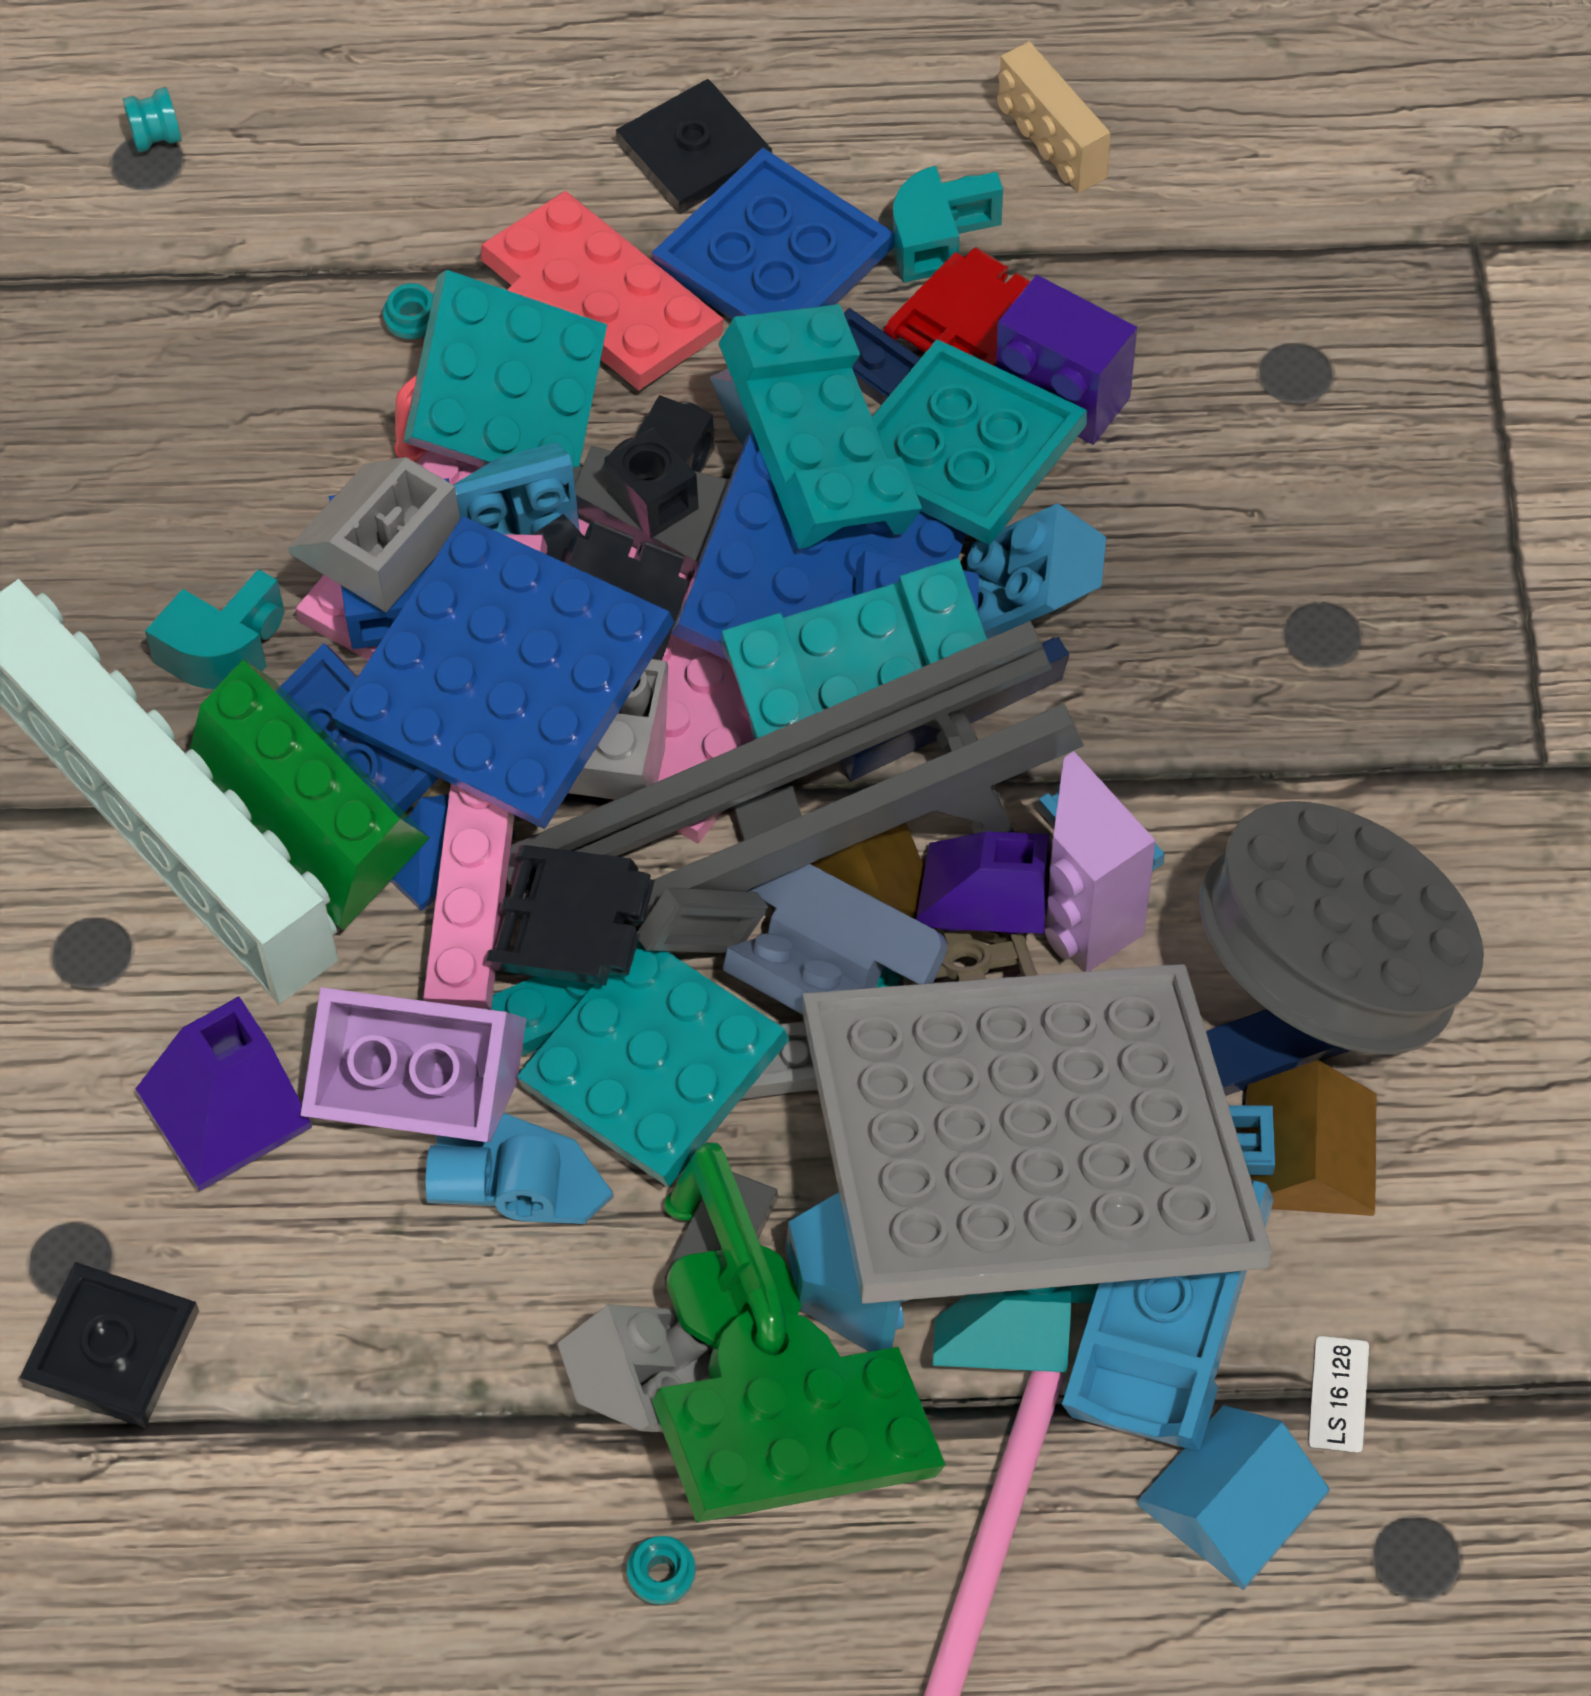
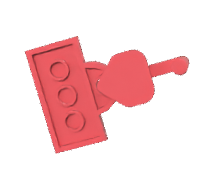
[394,191,724,463]

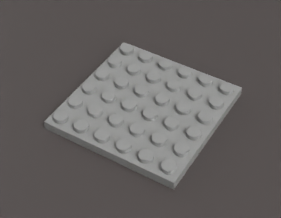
[802,964,1272,1304]

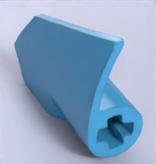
[426,1113,613,1224]

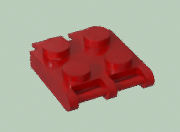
[884,247,1031,367]

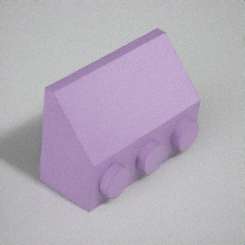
[1045,751,1156,972]
[301,987,527,1143]

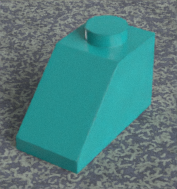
[933,1286,1071,1372]

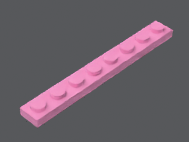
[423,534,547,1009]

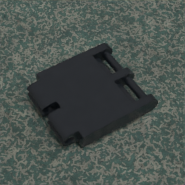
[563,521,689,660]
[484,845,655,986]

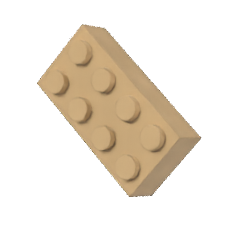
[997,41,1111,193]

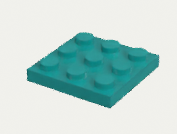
[403,270,607,468]
[872,339,1087,545]
[516,940,789,1188]

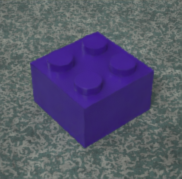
[996,274,1137,445]

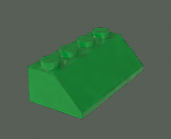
[189,659,430,930]

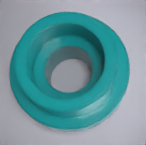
[383,283,434,339]
[627,1536,696,1605]

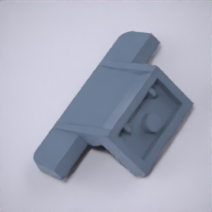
[723,864,947,1014]

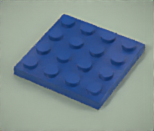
[671,430,966,660]
[331,516,675,829]

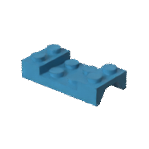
[1062,1181,1274,1451]

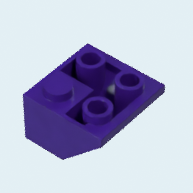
[917,831,1053,934]
[135,996,312,1192]

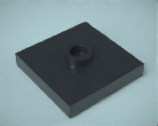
[616,79,772,214]
[20,1262,199,1428]

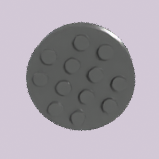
[1199,801,1484,1054]

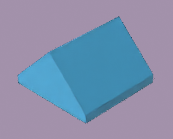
[1137,1405,1330,1591]

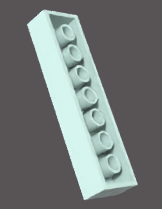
[0,579,339,1005]

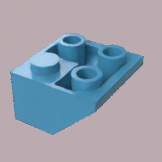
[453,442,580,535]
[967,503,1106,639]
[785,1192,908,1352]

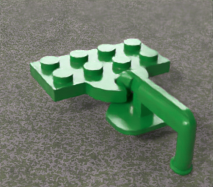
[652,1142,946,1523]

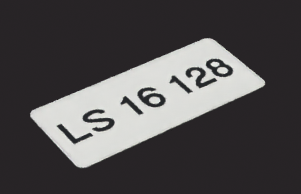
[1309,1336,1369,1453]

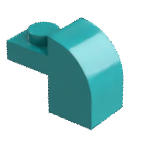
[893,166,1003,283]
[145,569,285,689]

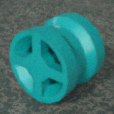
[122,87,182,153]

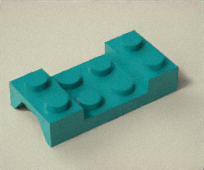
[718,304,922,549]
[721,557,987,740]

